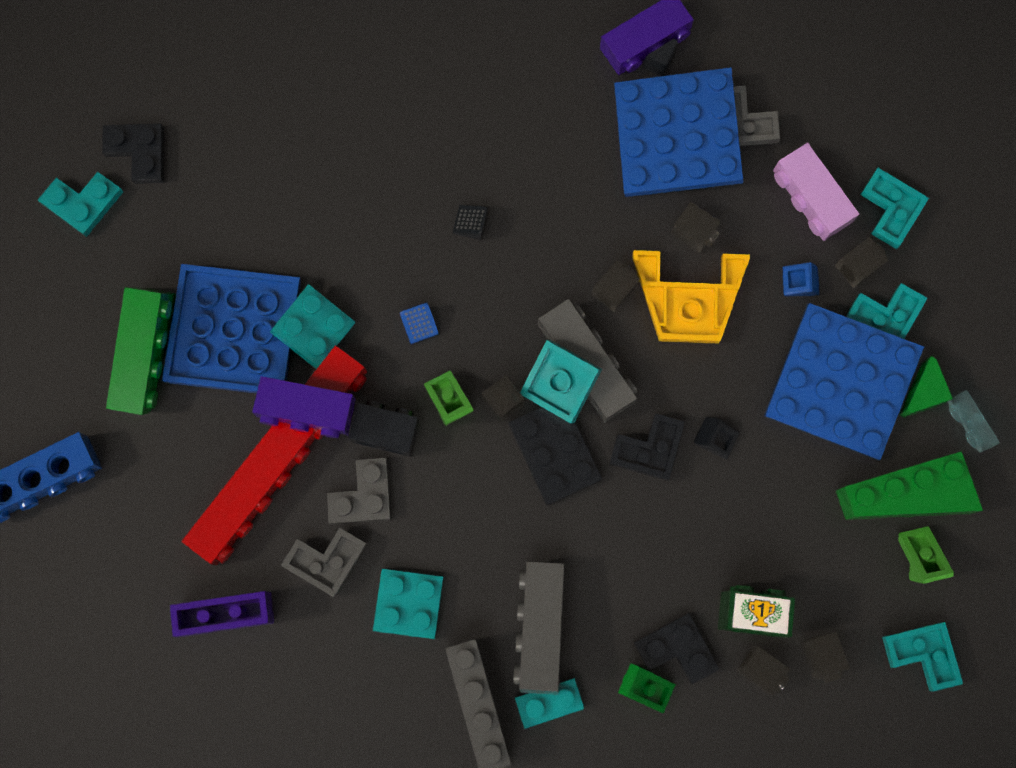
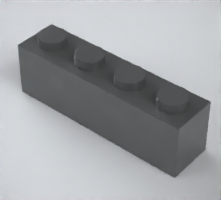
[538,299,637,423]
[514,562,565,695]
[445,639,511,768]

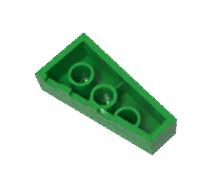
[106,287,176,415]
[836,451,983,520]

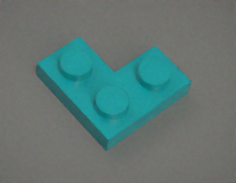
[860,168,929,249]
[38,172,123,237]
[846,283,927,339]
[882,622,963,692]

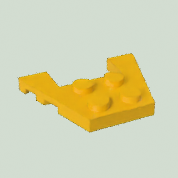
[632,250,750,344]

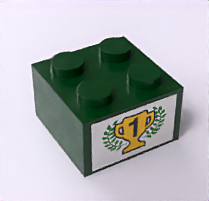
[718,585,795,637]

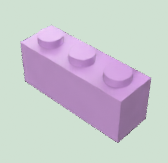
[773,142,859,241]

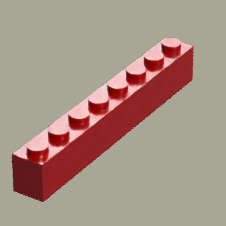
[181,345,367,566]

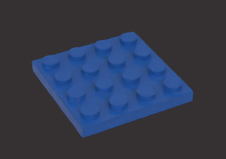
[614,67,743,197]
[162,264,301,393]
[764,303,924,460]

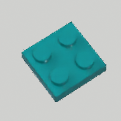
[270,284,355,369]
[519,340,602,424]
[373,569,444,639]

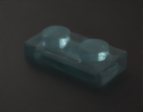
[948,390,1000,453]

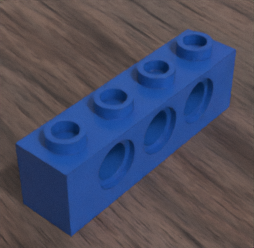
[0,432,102,523]

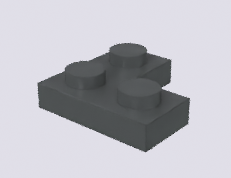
[733,86,780,146]
[327,458,391,525]
[281,528,367,598]

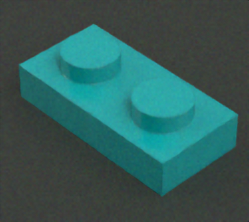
[515,678,584,729]

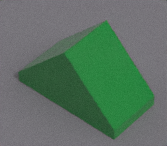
[899,356,953,418]

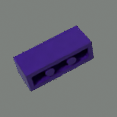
[600,0,694,76]
[252,376,356,438]
[170,591,274,637]

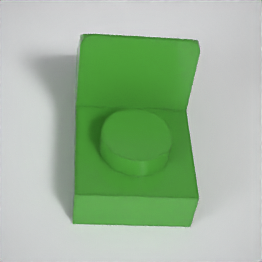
[424,370,474,426]
[898,526,954,584]

